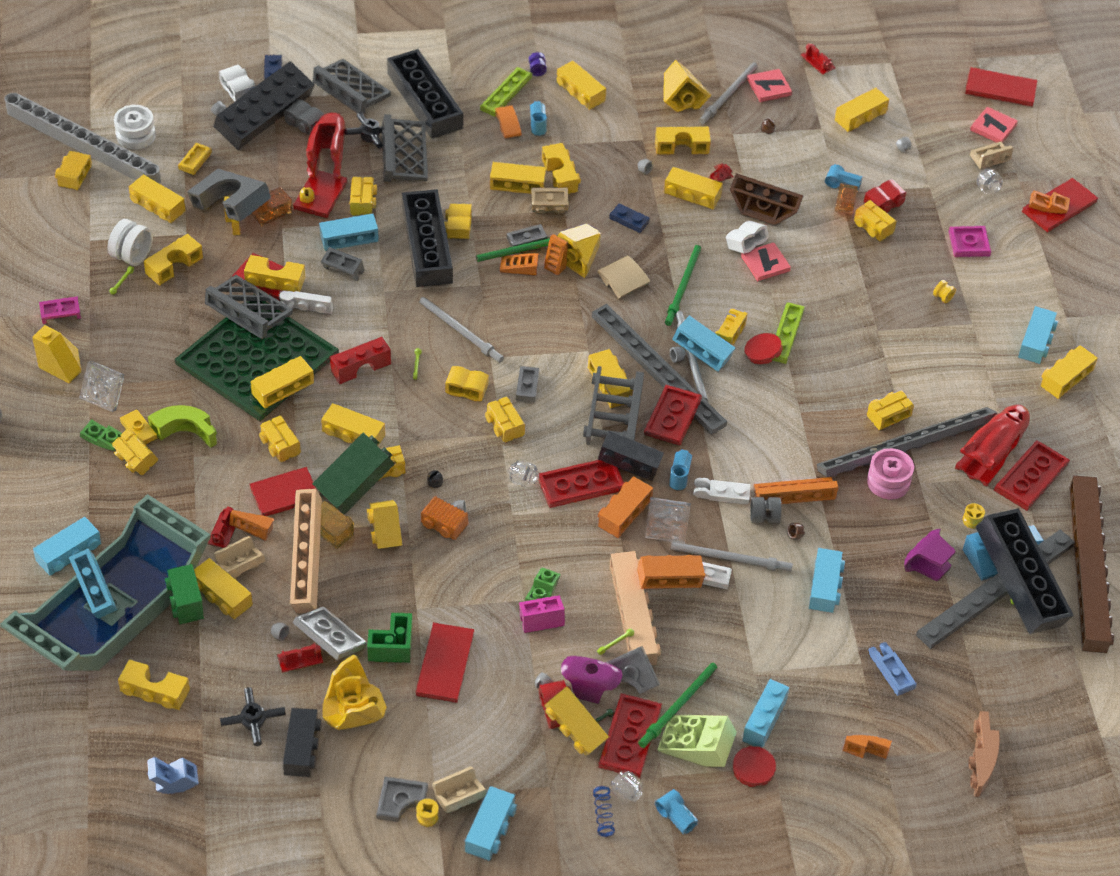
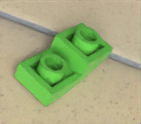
[80,419,122,451]
[525,567,560,601]

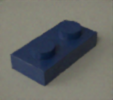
[264,55,282,80]
[609,203,650,233]

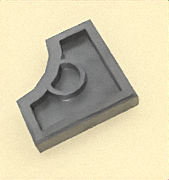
[606,646,660,694]
[376,777,428,822]

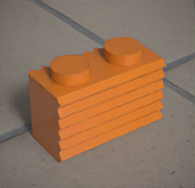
[421,496,468,540]

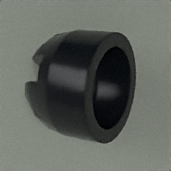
[427,470,443,488]

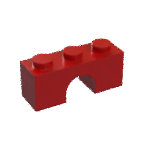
[330,337,391,385]

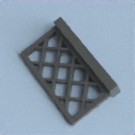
[312,59,391,114]
[382,114,428,182]
[205,275,293,339]

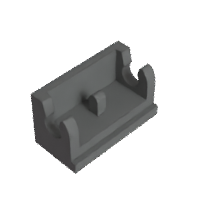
[321,247,365,281]

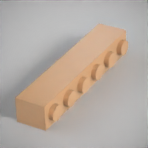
[290,489,322,614]
[610,551,661,665]

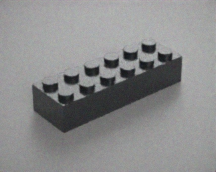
[387,49,463,139]
[213,61,315,150]
[402,189,453,287]
[976,508,1074,635]

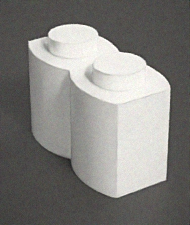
[219,65,255,101]
[726,221,769,253]

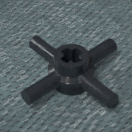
[344,112,395,149]
[220,687,286,746]

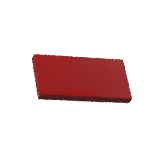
[965,67,1038,107]
[1022,178,1098,233]
[994,440,1070,511]
[537,460,624,508]
[416,622,474,703]
[598,693,662,778]

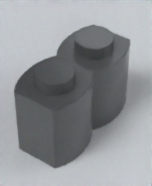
[284,99,324,135]

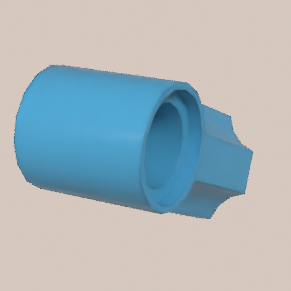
[530,101,547,136]
[825,164,863,191]
[669,449,692,490]
[655,789,698,834]

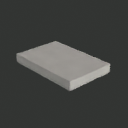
[293,606,367,660]

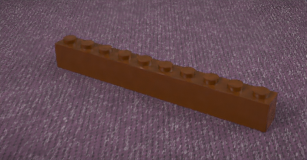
[1069,475,1114,653]

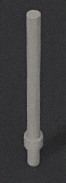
[699,62,758,124]
[419,297,504,363]
[676,311,708,401]
[671,542,793,571]

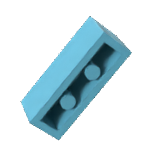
[319,214,379,251]
[1018,306,1058,364]
[672,315,735,372]
[33,517,101,576]
[809,548,845,613]
[69,549,117,619]
[742,679,790,748]
[465,786,517,861]

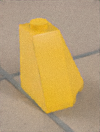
[664,60,712,112]
[558,224,601,278]
[32,325,82,384]

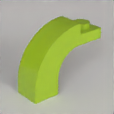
[148,405,217,448]

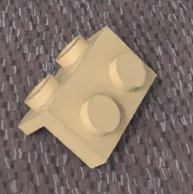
[970,142,1014,169]
[531,188,569,213]
[214,536,266,578]
[433,766,487,813]

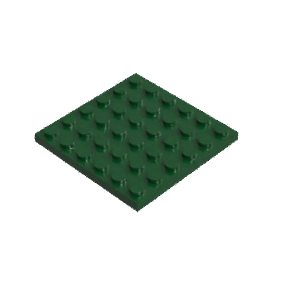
[174,294,339,421]

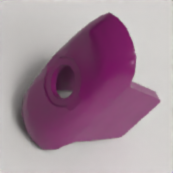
[904,529,955,581]
[561,656,622,704]

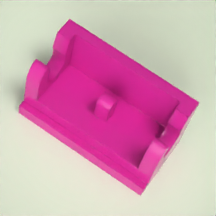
[39,296,81,324]
[519,595,565,633]

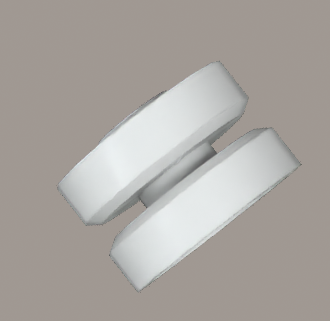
[114,105,156,150]
[108,219,153,266]

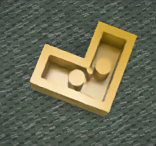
[366,500,402,549]

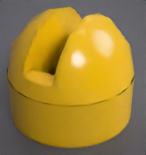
[300,187,314,203]

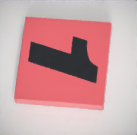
[747,69,792,102]
[970,107,1018,143]
[741,242,791,281]

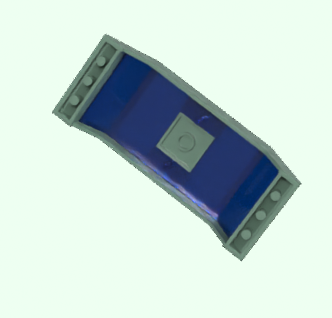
[0,494,211,671]

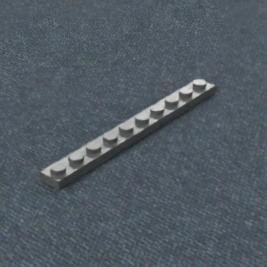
[592,304,727,435]
[817,407,997,477]
[916,529,1075,649]

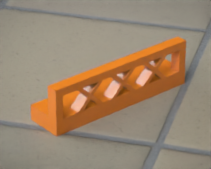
[753,477,838,504]

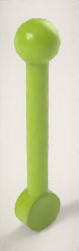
[110,266,134,295]
[413,348,422,380]
[597,629,634,655]

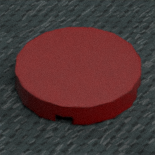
[745,333,783,365]
[732,746,776,787]

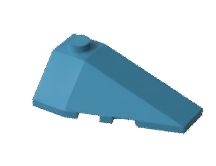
[963,525,1044,581]

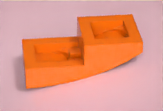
[495,105,522,138]
[1029,190,1070,213]
[843,735,892,759]

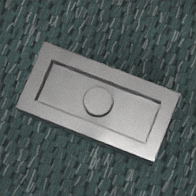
[507,224,547,247]
[516,366,539,402]

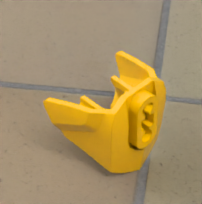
[322,655,387,730]

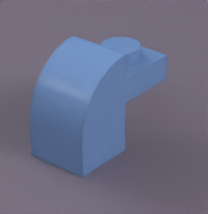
[148,757,199,794]

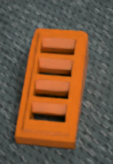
[544,234,568,275]
[500,253,538,276]
[229,510,274,541]

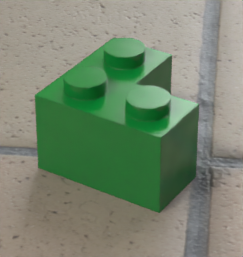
[165,564,204,625]
[367,613,413,663]

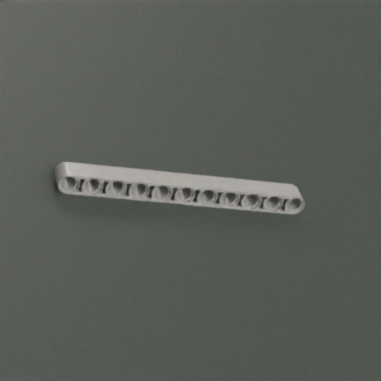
[5,93,161,184]

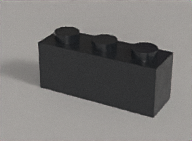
[598,431,664,481]
[283,708,322,777]

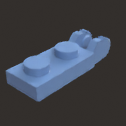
[869,642,916,696]

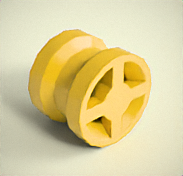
[933,280,956,303]
[962,503,985,529]
[416,799,439,827]

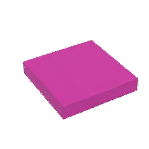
[949,226,991,257]

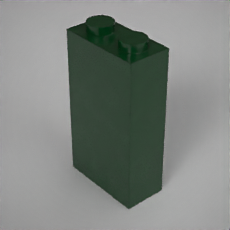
[312,432,395,515]

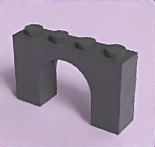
[187,169,271,221]

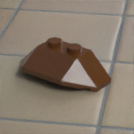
[730,173,804,226]

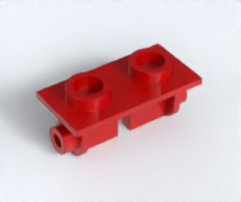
[801,43,836,75]
[709,163,734,182]
[208,507,236,548]
[277,643,323,673]

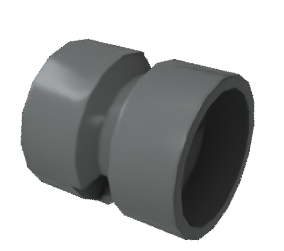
[750,497,781,524]

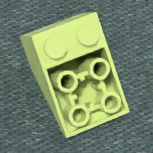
[657,715,737,767]

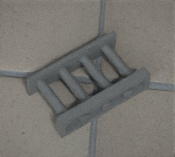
[583,366,644,445]

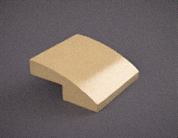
[597,256,650,299]

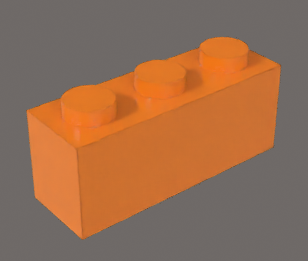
[598,476,653,538]
[637,555,706,589]

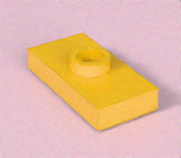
[178,143,212,175]
[120,409,157,445]

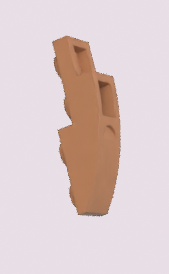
[968,711,1000,797]

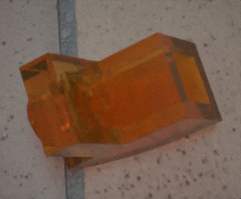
[835,183,858,215]

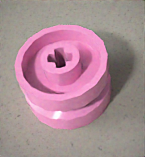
[867,448,914,500]

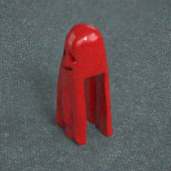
[306,113,345,180]
[955,404,1030,487]

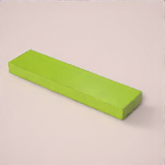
[480,67,532,117]
[772,302,805,364]

